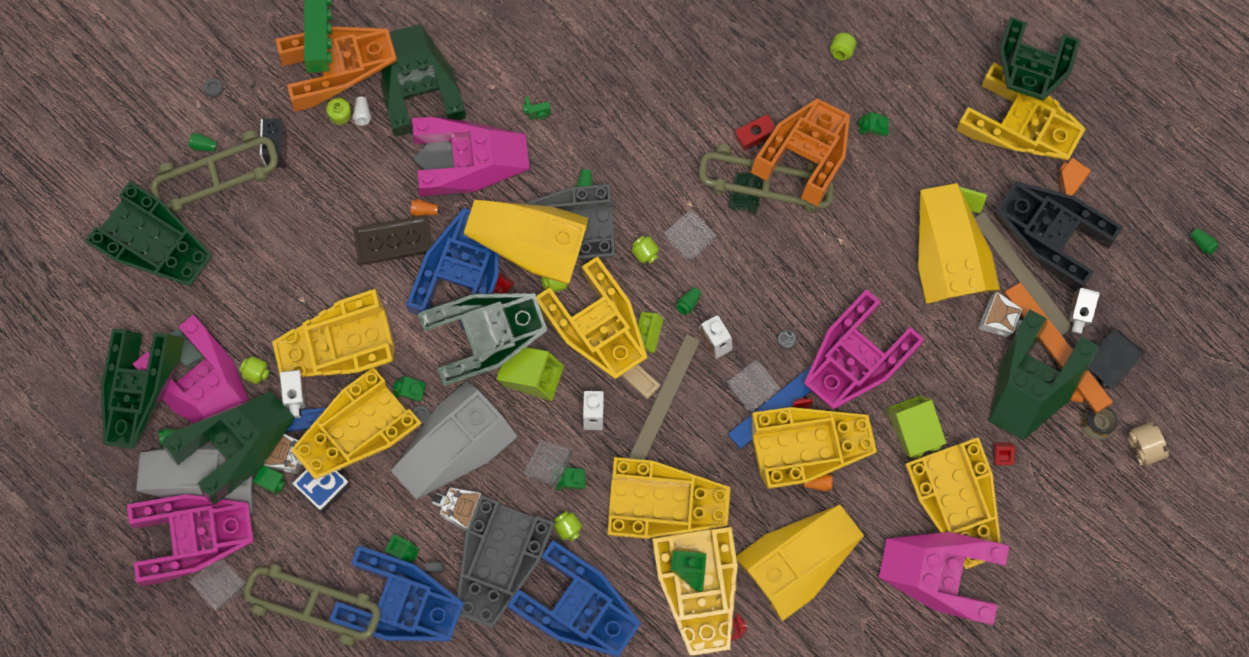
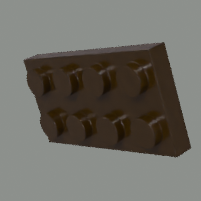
[353,215,433,266]

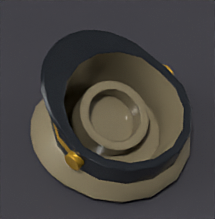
[1081,407,1118,440]

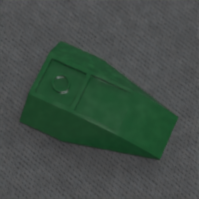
[85,181,213,287]

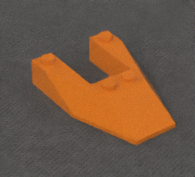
[275,27,397,112]
[750,98,850,207]

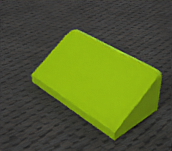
[960,187,987,213]
[638,312,663,353]

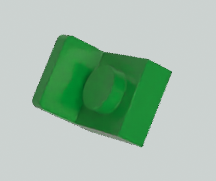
[384,534,420,564]

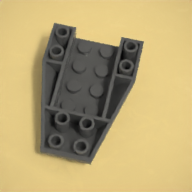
[523,184,615,260]
[457,496,555,628]

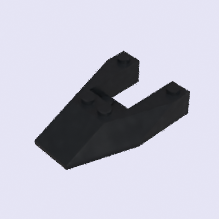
[995,181,1123,291]

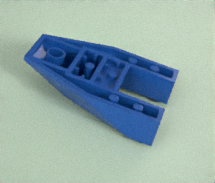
[406,208,499,330]
[507,541,641,657]
[329,545,464,641]

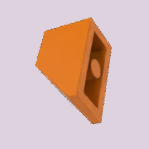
[1058,158,1091,196]

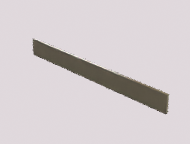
[975,212,1072,335]
[628,334,701,460]

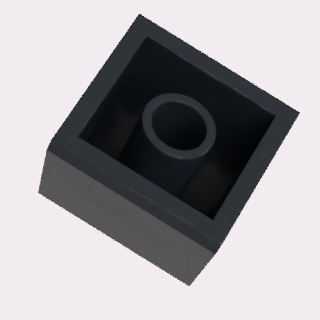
[1088,328,1145,389]

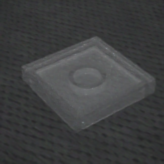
[663,210,717,261]
[727,360,781,413]
[523,440,574,487]
[189,558,245,611]

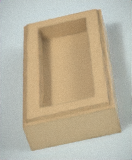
[622,365,661,400]

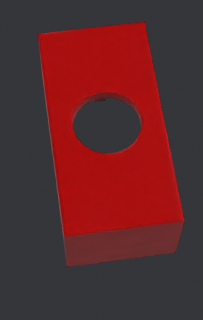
[734,114,776,151]

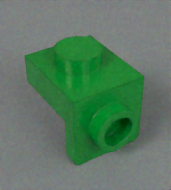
[522,96,551,120]
[859,112,889,137]
[393,376,426,402]
[554,467,586,491]

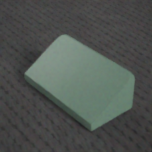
[170,329,203,370]

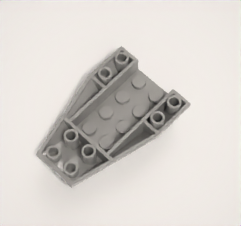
[391,381,518,500]
[136,441,255,514]

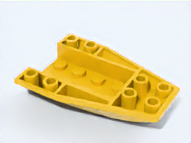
[464,200,588,285]
[291,368,421,480]
[752,407,877,489]
[905,437,1001,569]
[608,457,730,539]
[736,504,864,622]

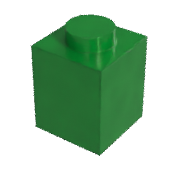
[253,465,286,496]

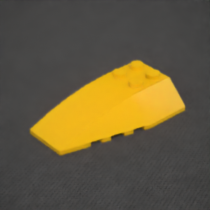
[918,183,1000,304]
[272,289,395,377]
[652,527,737,656]

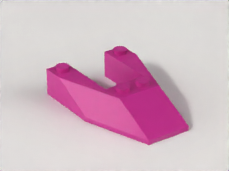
[412,117,530,197]
[804,289,925,410]
[133,315,249,423]
[127,494,254,586]
[879,532,1009,625]

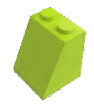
[496,347,564,401]
[885,395,946,458]

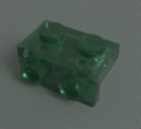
[728,173,763,214]

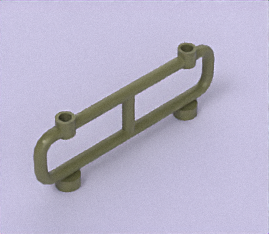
[150,131,278,213]
[699,144,834,212]
[243,564,381,647]

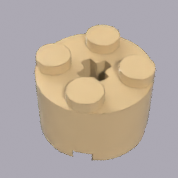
[1127,421,1169,466]

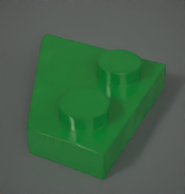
[671,550,707,592]

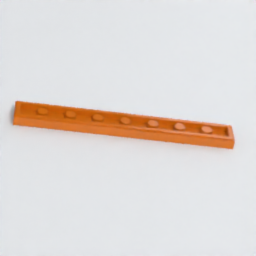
[1004,282,1113,414]

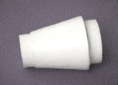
[353,97,371,125]

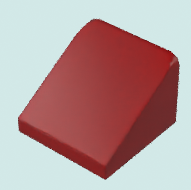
[494,272,515,294]
[993,442,1015,465]

